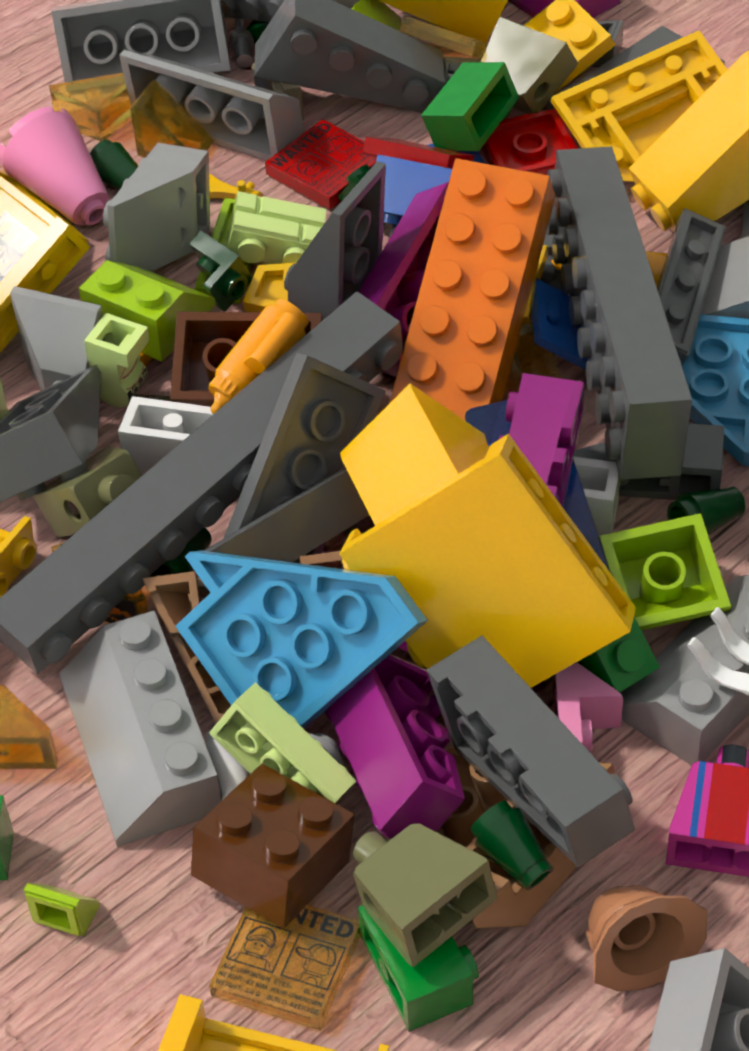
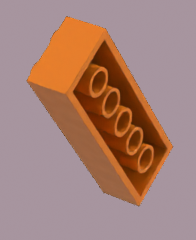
[389,158,556,445]

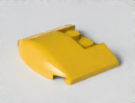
[551,30,728,182]

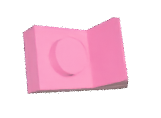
[553,662,623,752]

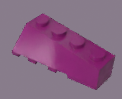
[499,373,584,507]
[324,655,465,839]

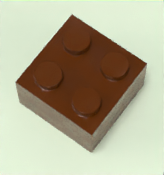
[191,764,355,929]

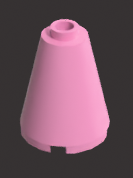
[0,106,110,226]

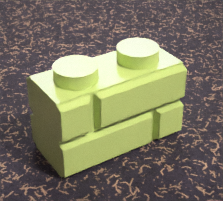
[227,191,326,264]

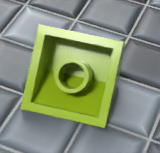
[79,260,216,362]
[597,513,731,630]

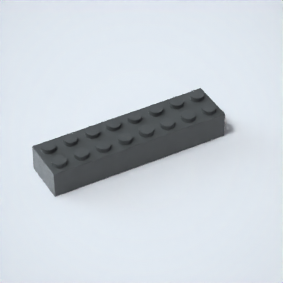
[546,146,692,480]

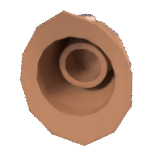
[585,885,708,992]

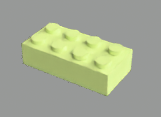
[209,682,356,803]

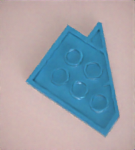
[682,314,749,466]
[175,550,428,729]

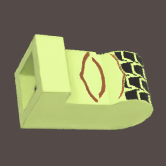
[84,313,150,408]

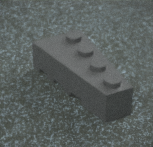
[254,0,445,112]
[427,636,635,868]

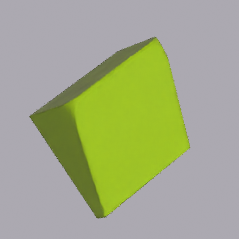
[24,883,100,936]

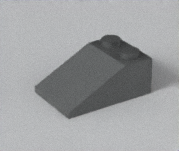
[284,161,386,320]
[0,364,101,502]

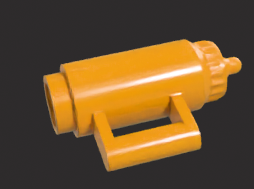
[208,299,309,414]

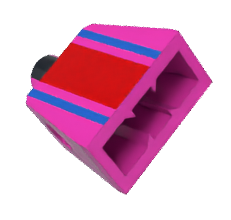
[666,744,749,877]

